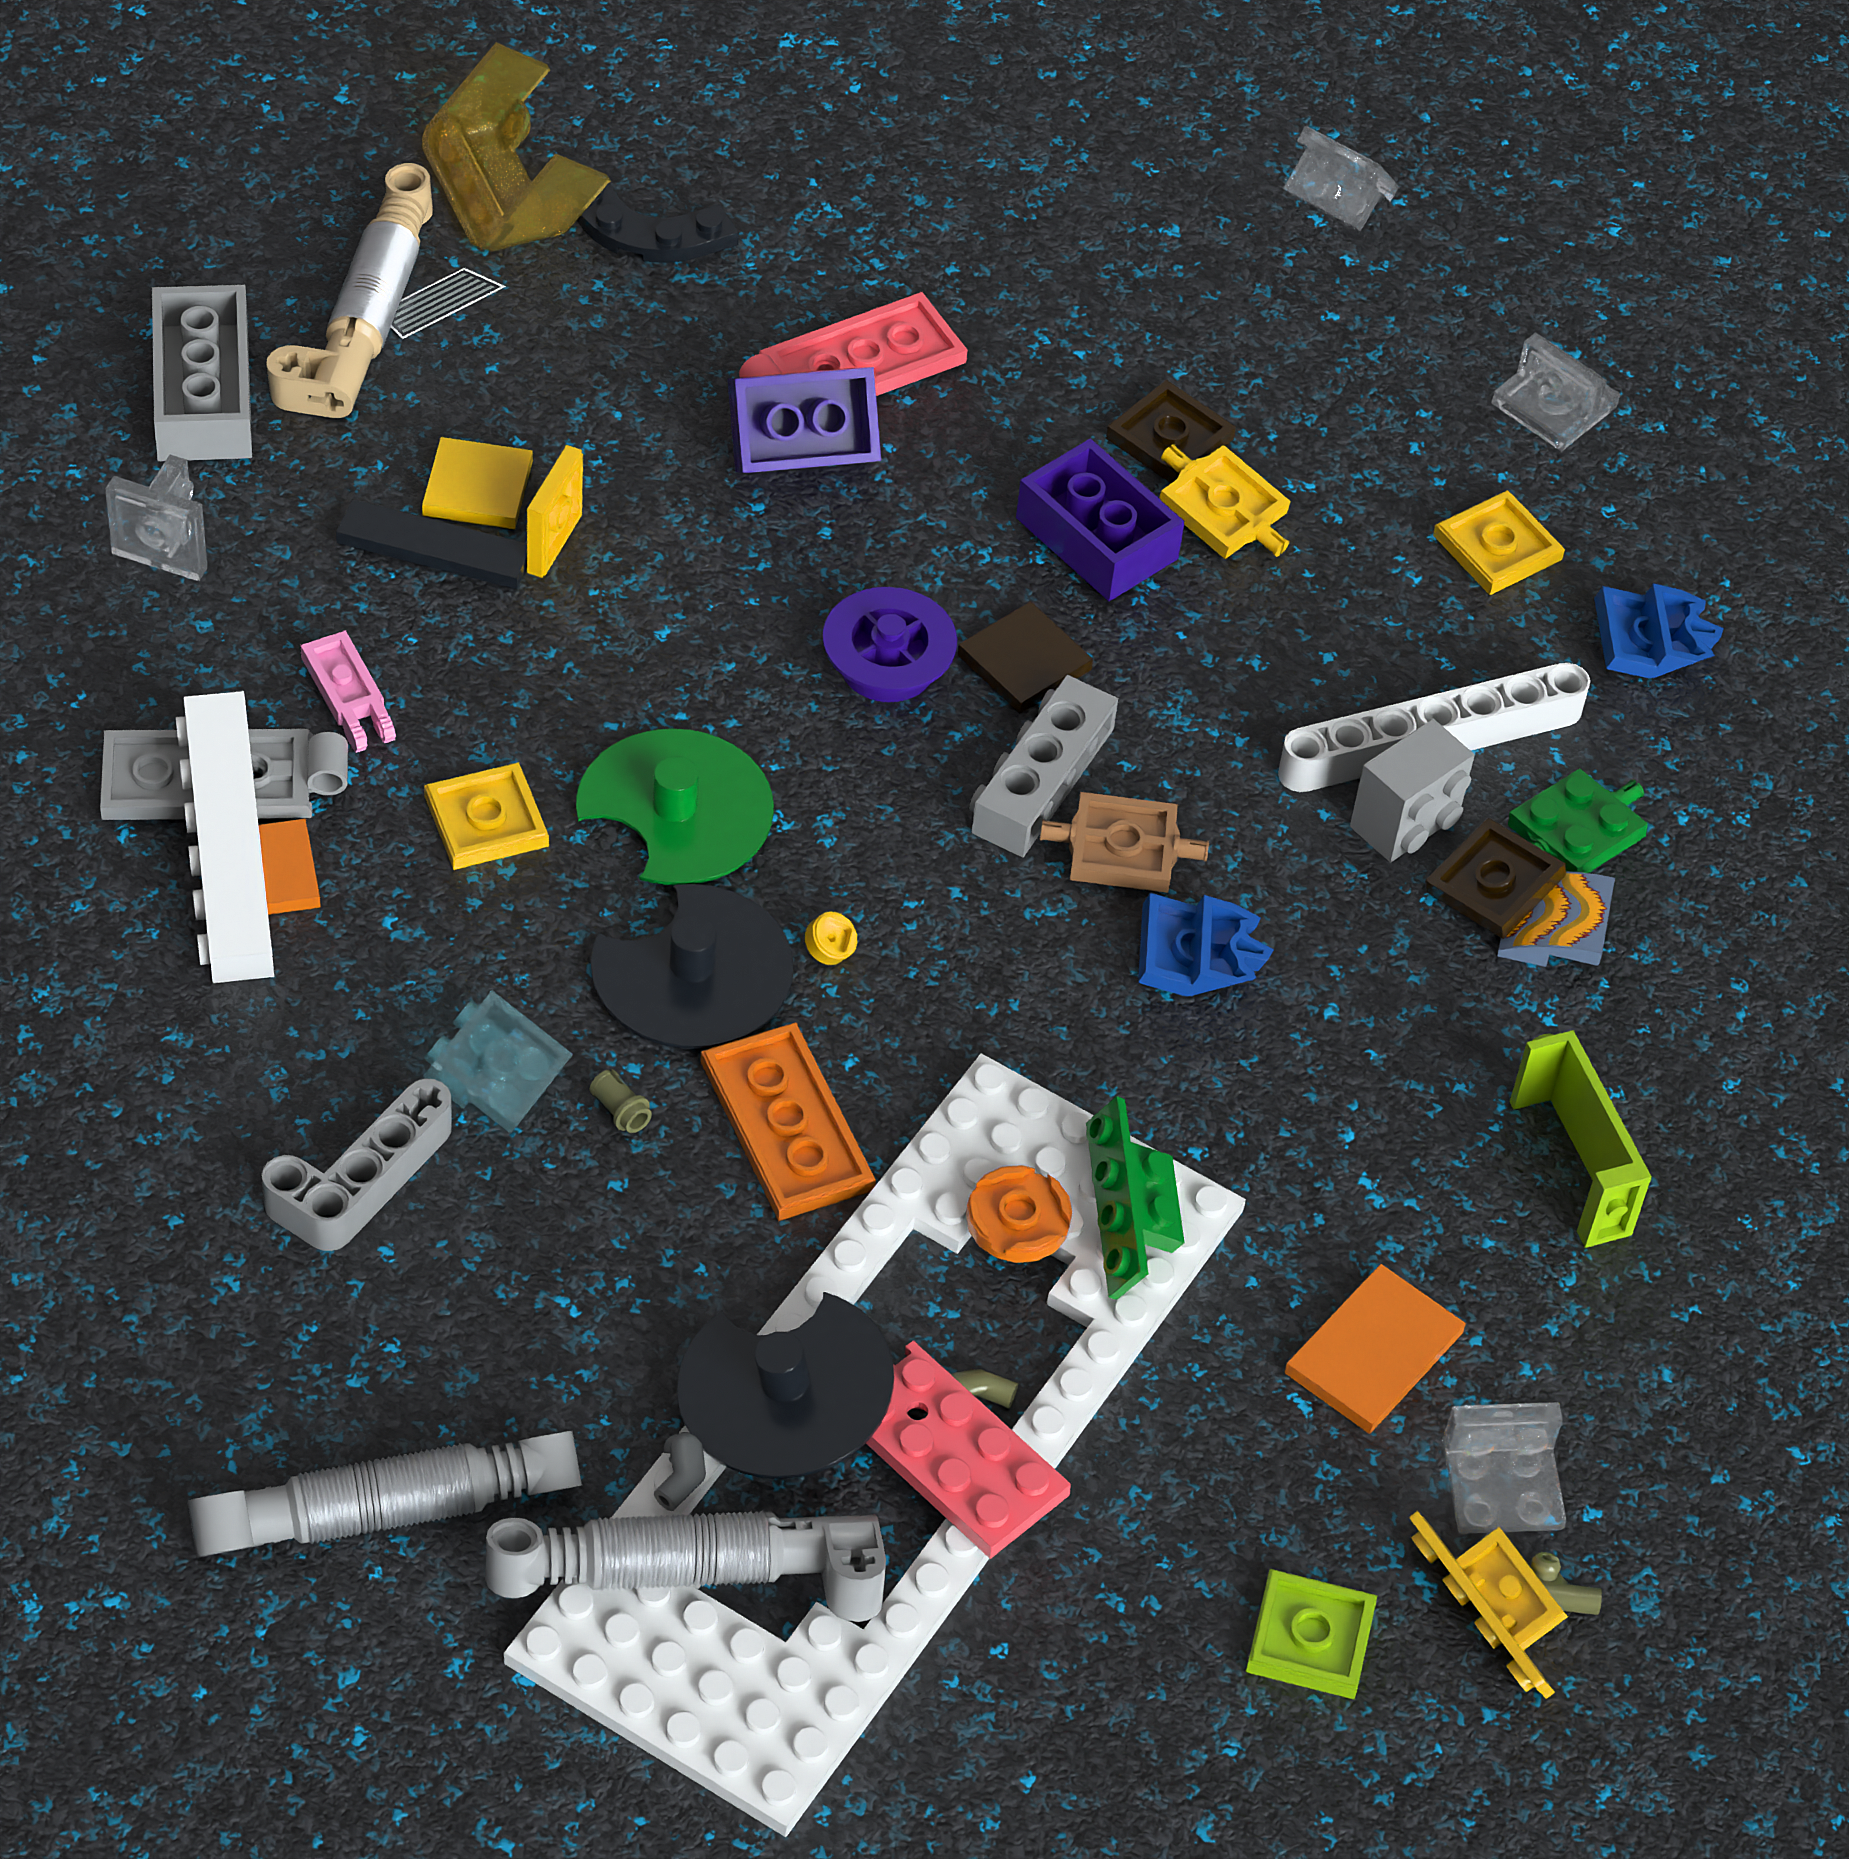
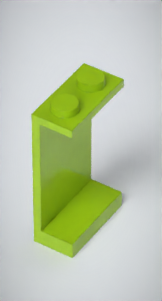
[1510,1030,1652,1248]

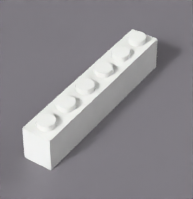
[176,691,274,983]

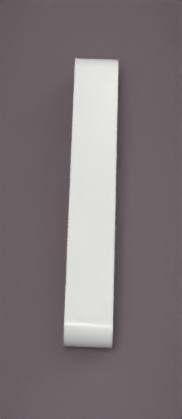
[1278,663,1590,792]

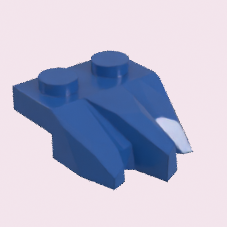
[1594,583,1724,678]
[1138,893,1274,996]

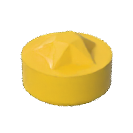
[805,912,857,965]

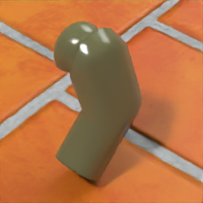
[950,1369,1019,1408]
[1531,1552,1602,1615]

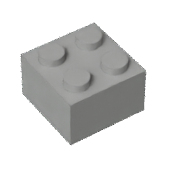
[1350,718,1475,863]

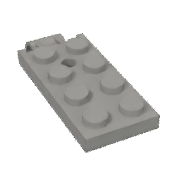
[100,729,348,820]

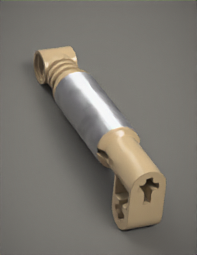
[266,163,433,418]

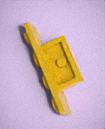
[1409,1510,1568,1699]

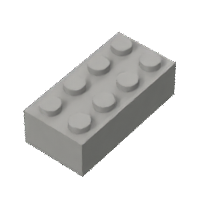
[152,285,252,461]

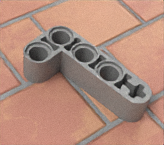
[262,1079,452,1251]

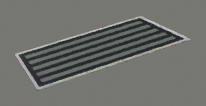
[391,268,506,339]

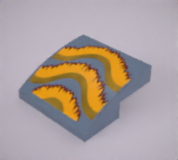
[1497,871,1615,967]

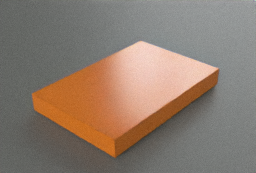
[1285,1264,1466,1434]

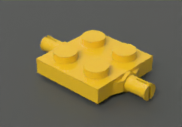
[1159,444,1291,559]

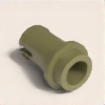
[590,1069,652,1133]

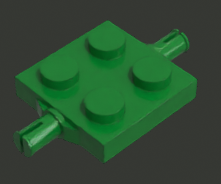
[1508,768,1648,873]

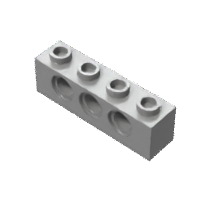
[969,675,1119,857]

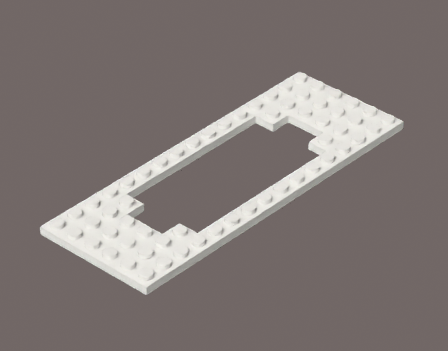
[504,1053,1246,1837]

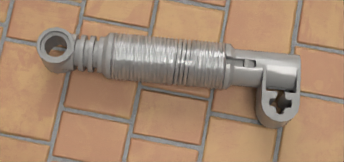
[188,1431,582,1557]
[485,1511,886,1622]

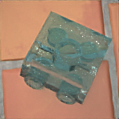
[423,990,573,1134]

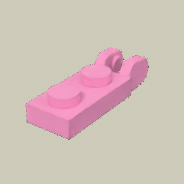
[301,630,396,753]

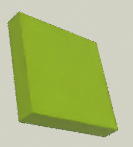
[1246,1569,1378,1700]

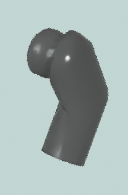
[654,1432,706,1511]

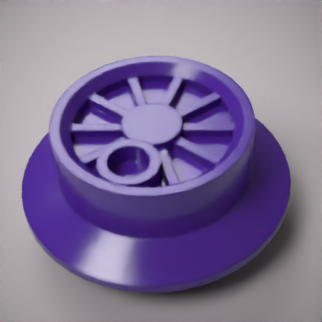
[823,587,957,702]

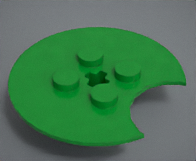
[576,729,774,885]

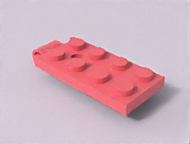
[739,292,968,396]
[866,1341,1071,1559]

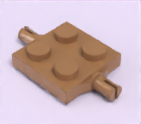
[1040,792,1209,893]

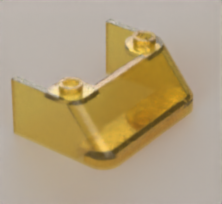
[422,42,610,252]

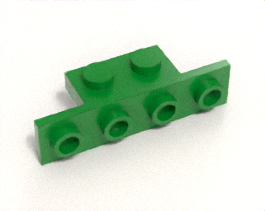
[1086,1096,1185,1300]

